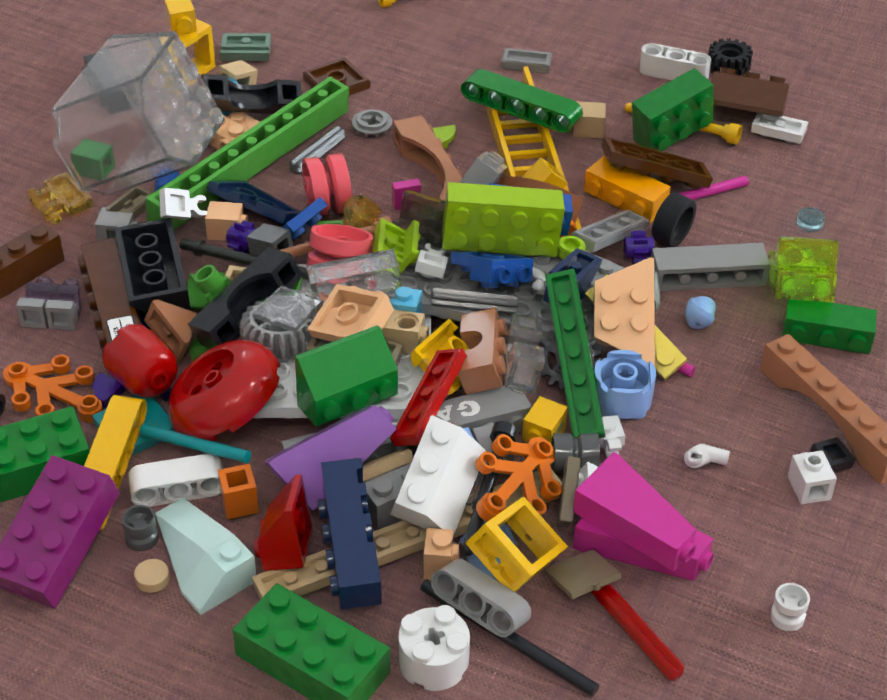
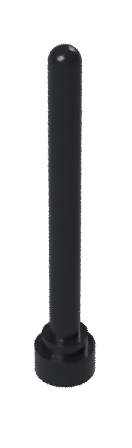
[461,421,518,556]

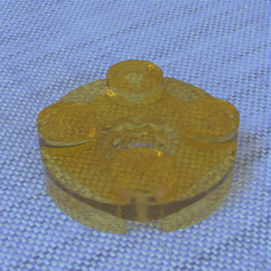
[343,194,382,248]

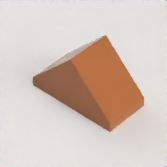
[144,300,197,362]

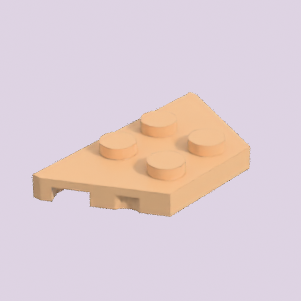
[593,258,655,366]

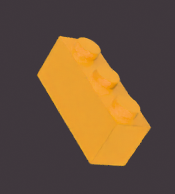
[584,156,671,223]

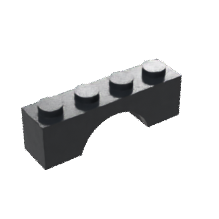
[194,74,302,114]
[188,247,303,349]

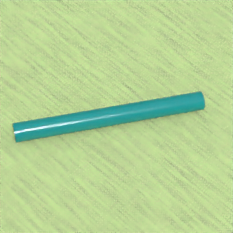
[140,424,251,463]

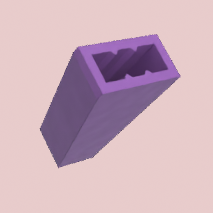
[264,405,397,511]

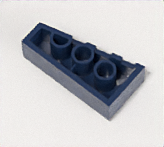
[318,458,382,610]

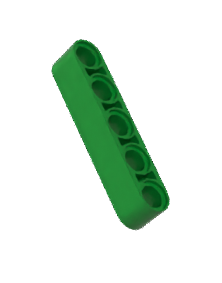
[460,69,583,133]

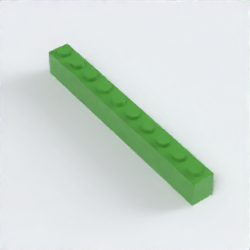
[146,76,349,230]

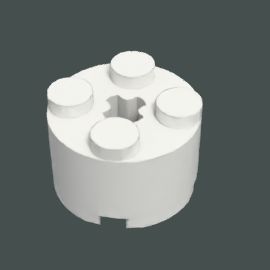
[399,605,470,691]

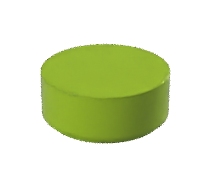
[557,235,586,259]

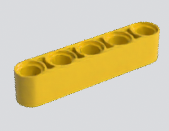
[84,395,147,530]

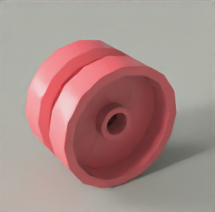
[302,153,353,216]
[306,224,373,281]

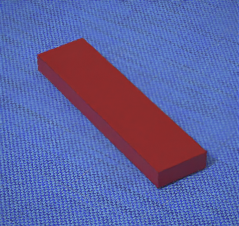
[390,348,467,447]

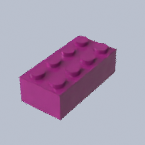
[0,455,120,609]

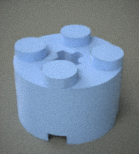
[594,350,656,419]

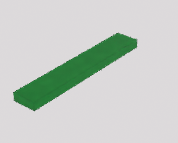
[545,268,606,438]

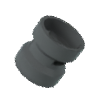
[122,505,159,551]

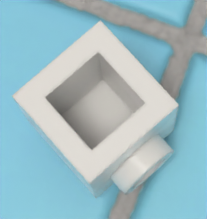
[788,450,837,505]

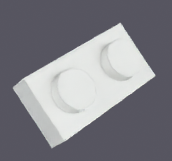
[751,113,808,144]

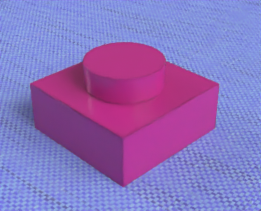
[392,178,421,210]

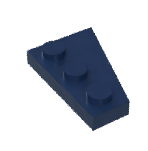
[207,181,301,226]

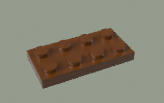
[601,136,713,189]

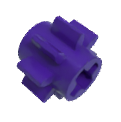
[226,220,256,253]
[623,230,655,264]

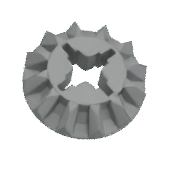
[352,109,392,138]

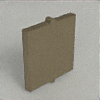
[545,549,622,599]

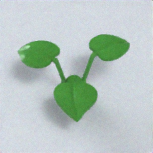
[187,265,302,362]

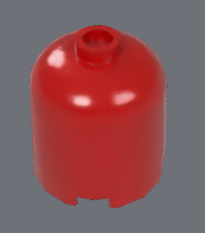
[102,324,178,398]

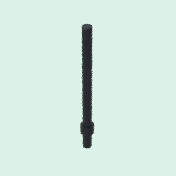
[420,579,599,697]

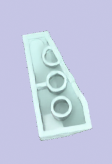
[155,498,256,616]

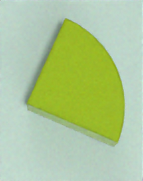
[433,124,456,149]

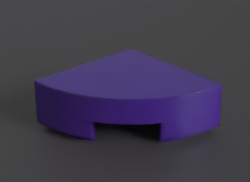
[93,372,125,409]

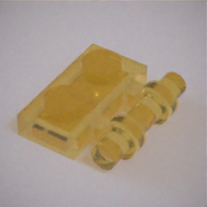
[27,171,94,224]

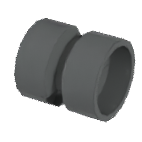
[551,433,600,474]

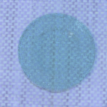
[796,207,825,232]

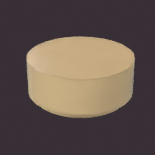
[134,559,170,593]

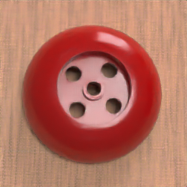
[168,340,281,442]

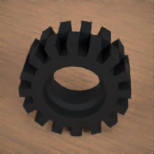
[708,38,753,76]

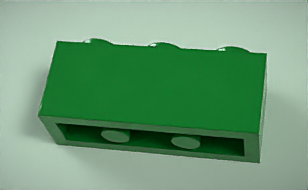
[782,296,877,354]

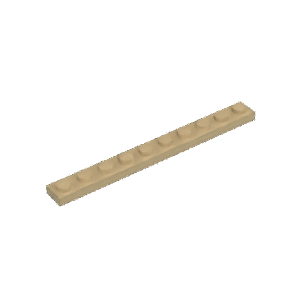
[252,468,562,600]

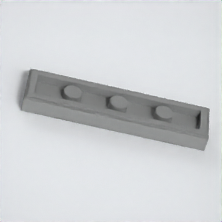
[571,210,650,253]

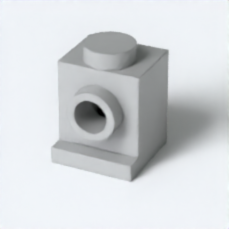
[95,207,139,247]

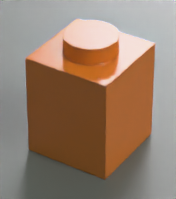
[218,463,259,520]

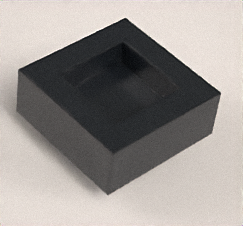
[809,437,856,473]

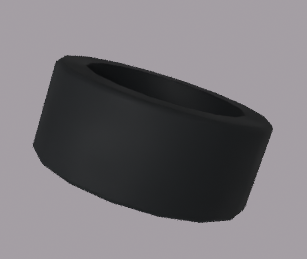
[651,192,697,247]

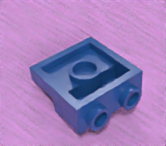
[450,251,533,288]

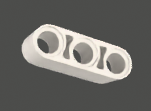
[639,43,711,80]
[128,454,223,507]

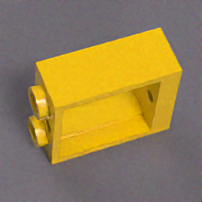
[153,19,216,94]
[465,496,568,592]

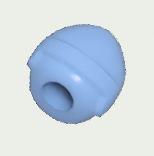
[685,296,716,329]

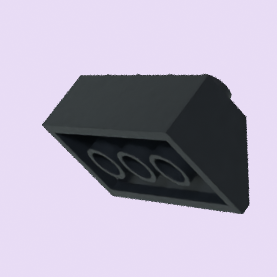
[115,218,191,313]

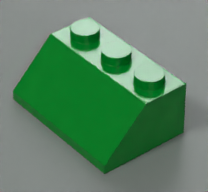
[295,325,398,427]

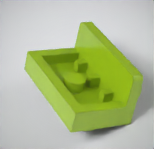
[372,218,421,273]

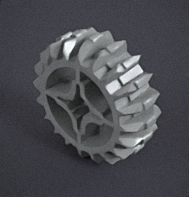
[239,296,317,361]

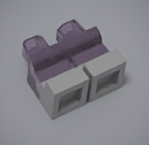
[16,277,82,331]

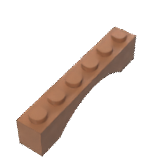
[393,115,462,205]
[760,334,887,485]

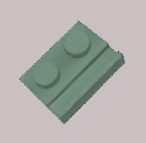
[220,33,271,61]

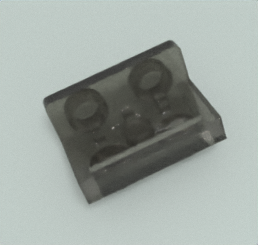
[392,190,445,244]

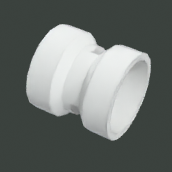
[770,583,810,631]

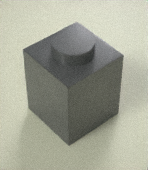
[246,223,293,256]

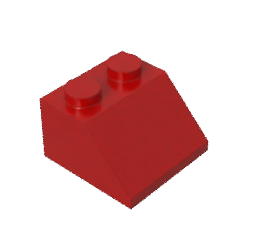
[254,474,313,571]

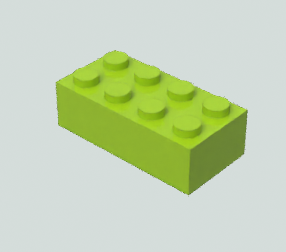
[442,182,565,257]

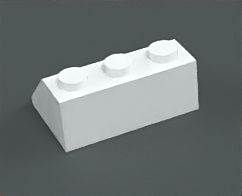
[390,415,486,536]

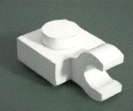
[599,415,625,459]

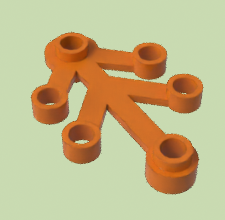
[3,354,103,423]
[475,434,562,522]

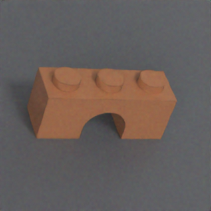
[458,307,508,394]

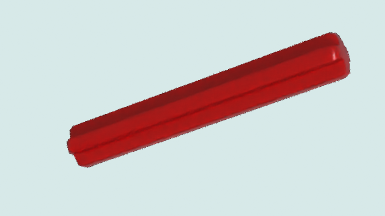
[591,584,685,681]

